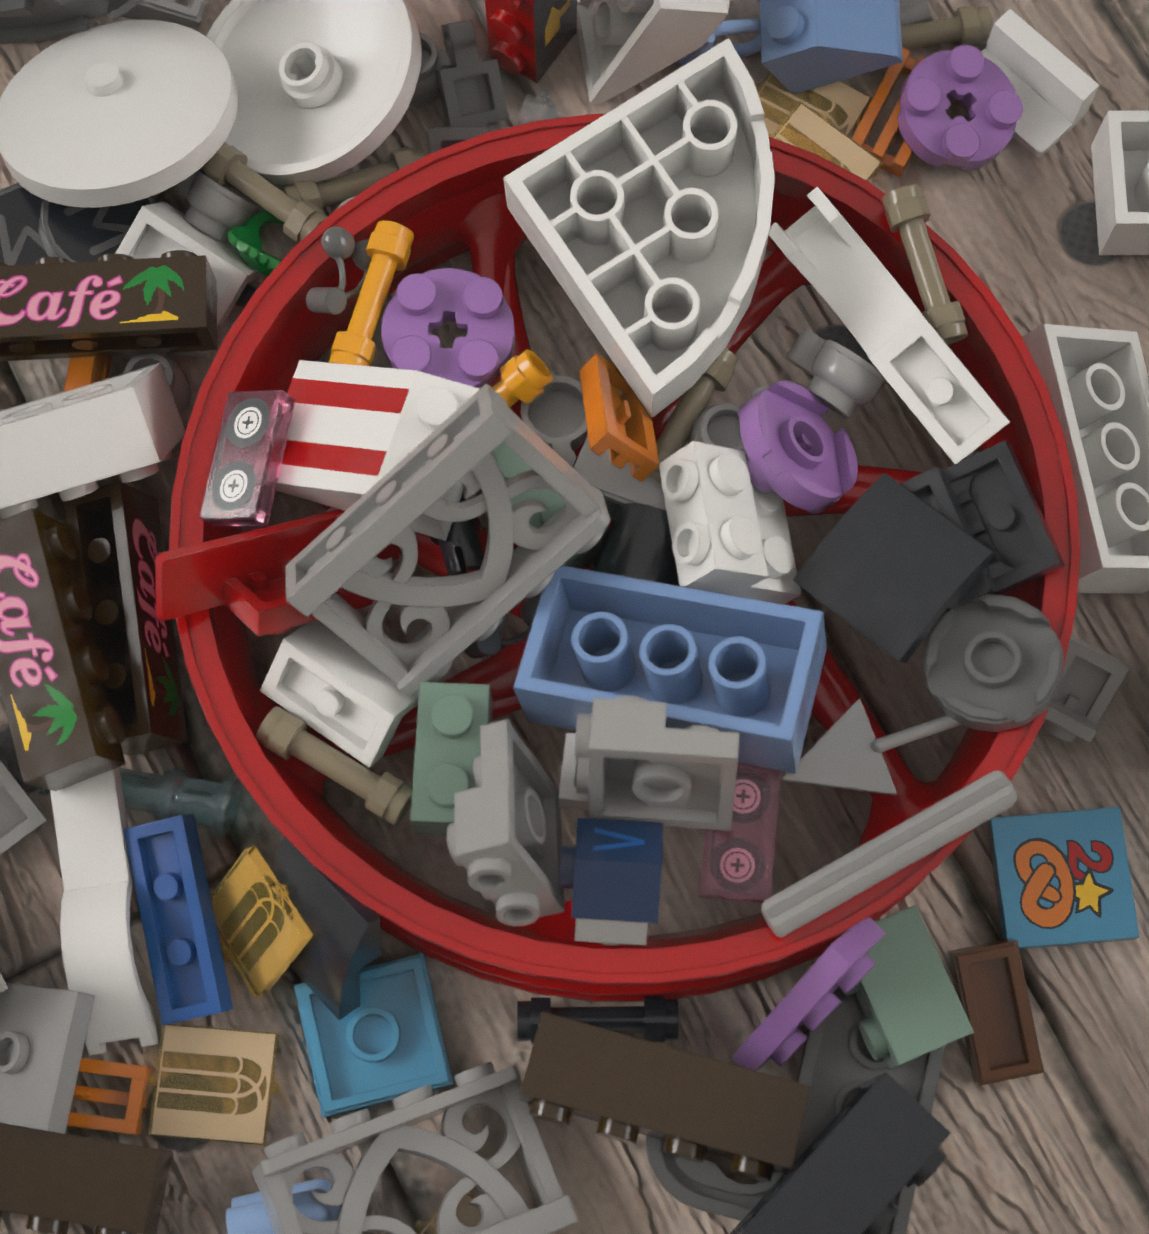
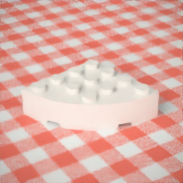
[503,38,775,418]

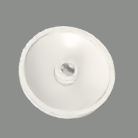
[206,0,421,186]
[0,20,238,208]

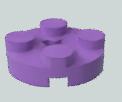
[897,45,1023,171]
[381,268,515,389]
[738,381,858,514]

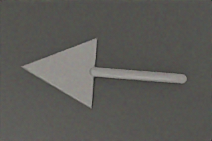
[781,698,962,796]

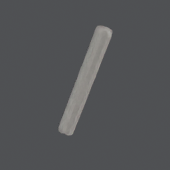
[761,770,1018,937]

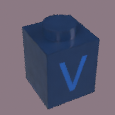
[559,817,663,924]

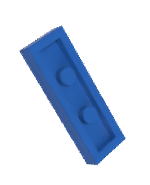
[123,814,233,1025]

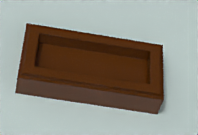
[947,938,1044,1086]

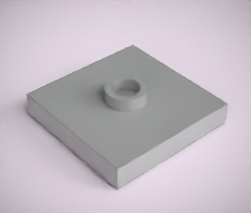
[0,983,95,1134]

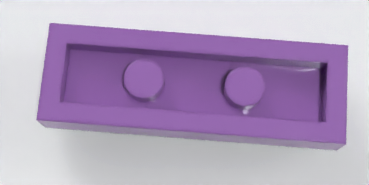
[732,917,886,1071]

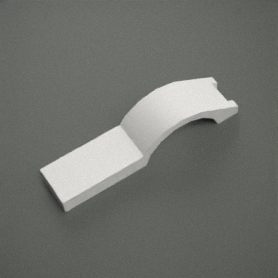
[769,187,1010,464]
[50,767,158,1055]

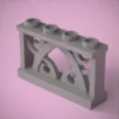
[286,383,610,697]
[251,1062,578,1234]

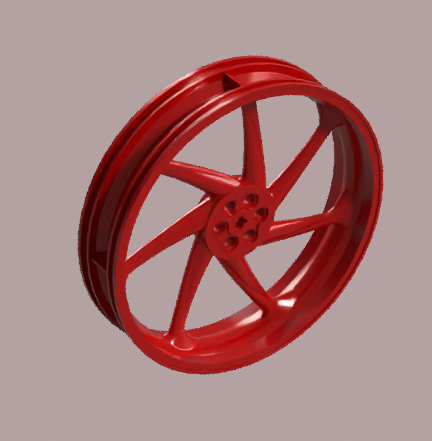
[169,114,1081,1002]

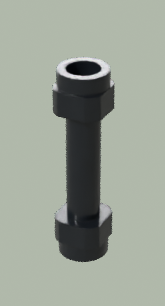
[517,996,679,1045]

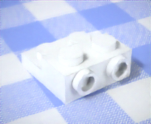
[659,441,801,605]

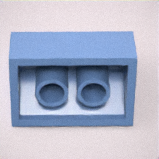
[759,0,903,95]

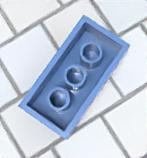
[513,566,827,774]

